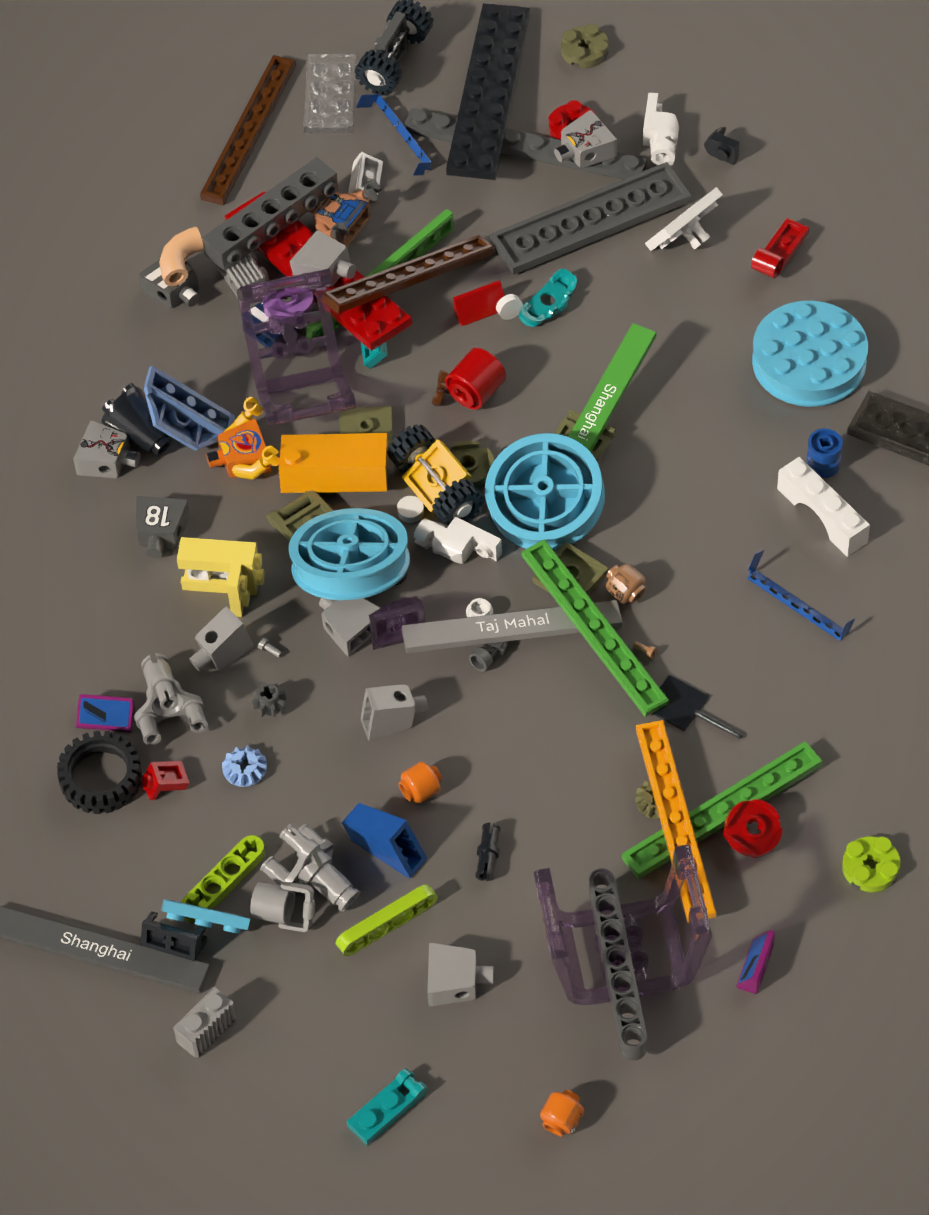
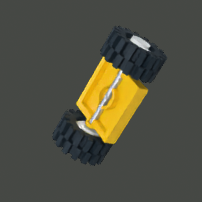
[387,424,484,527]

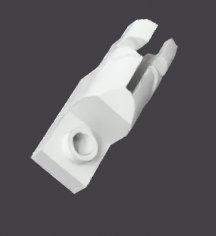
[643,93,679,165]
[414,517,502,564]

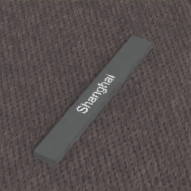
[0,907,210,994]

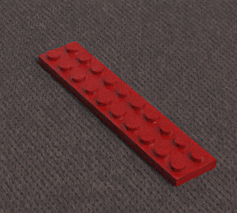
[224,191,413,351]

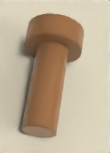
[633,641,658,659]

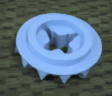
[222,745,267,787]

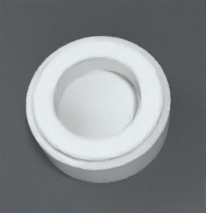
[496,294,523,320]
[397,496,424,523]

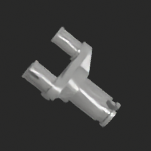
[134,653,208,746]
[260,823,361,912]

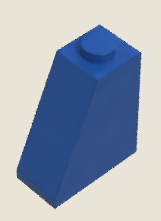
[341,803,428,878]

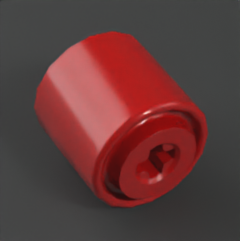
[445,348,507,410]

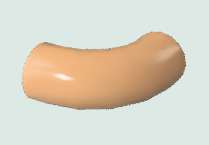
[159,226,204,286]

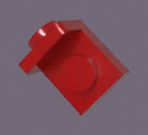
[142,761,189,800]

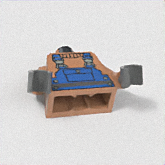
[308,180,382,247]

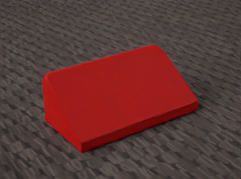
[453,280,504,326]

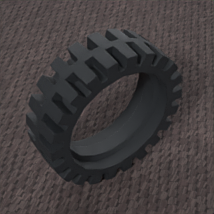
[57,731,142,814]

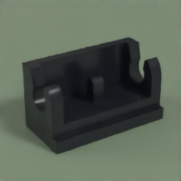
[141,911,207,961]

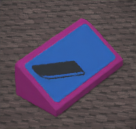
[76,694,136,732]
[736,930,775,994]

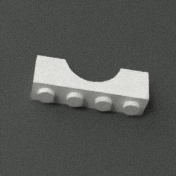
[777,457,870,557]

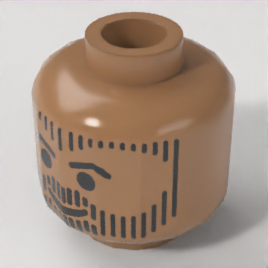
[606,564,647,604]

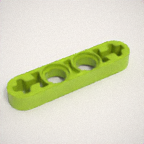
[181,835,265,923]
[335,884,438,956]

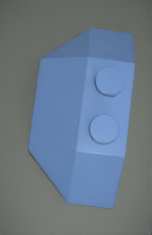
[144,365,235,451]

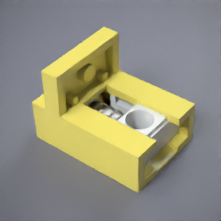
[177,537,264,617]

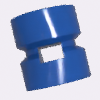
[806,428,843,478]

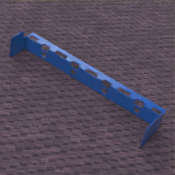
[356,94,432,176]
[748,550,855,641]

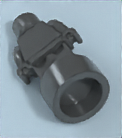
[469,641,509,672]

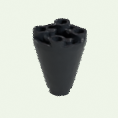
[101,383,171,456]

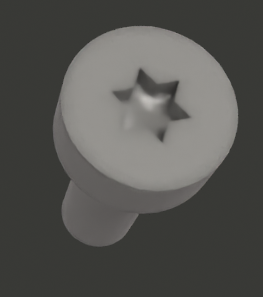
[258,637,283,658]

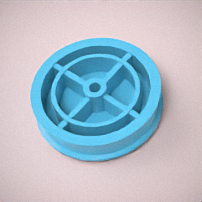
[752,301,868,407]
[485,433,605,551]
[289,508,410,600]

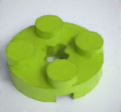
[842,836,901,892]

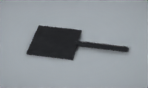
[652,675,743,739]

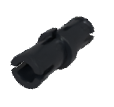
[475,822,501,881]

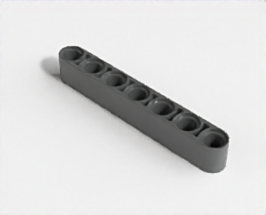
[589,868,647,1061]

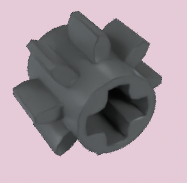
[252,682,286,717]

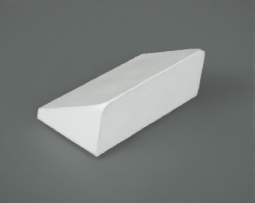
[348,152,383,201]

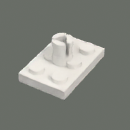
[645,187,723,251]

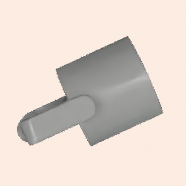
[250,882,315,932]

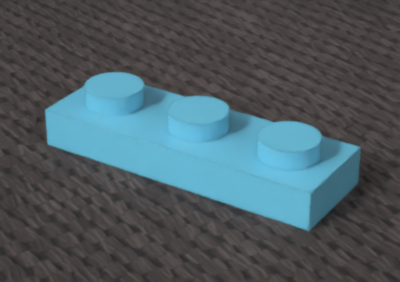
[161,899,250,934]

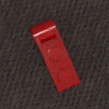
[751,218,809,279]

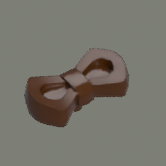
[432,370,450,406]

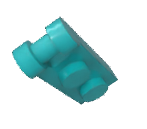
[346,1068,428,1146]

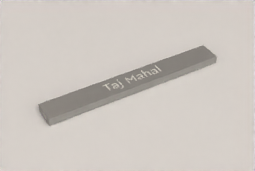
[402,600,622,653]

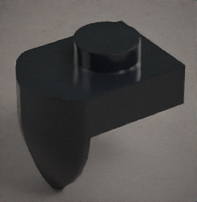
[704,127,739,165]

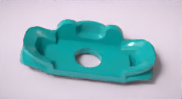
[518,268,577,327]

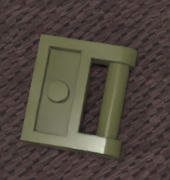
[266,491,333,542]

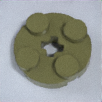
[561,24,609,68]
[450,440,494,488]

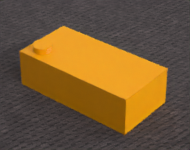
[279,433,389,493]

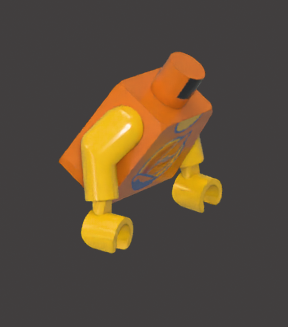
[206,397,279,480]

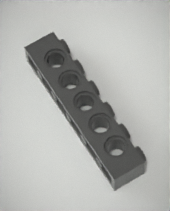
[202,157,339,271]

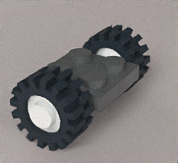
[355,0,434,95]

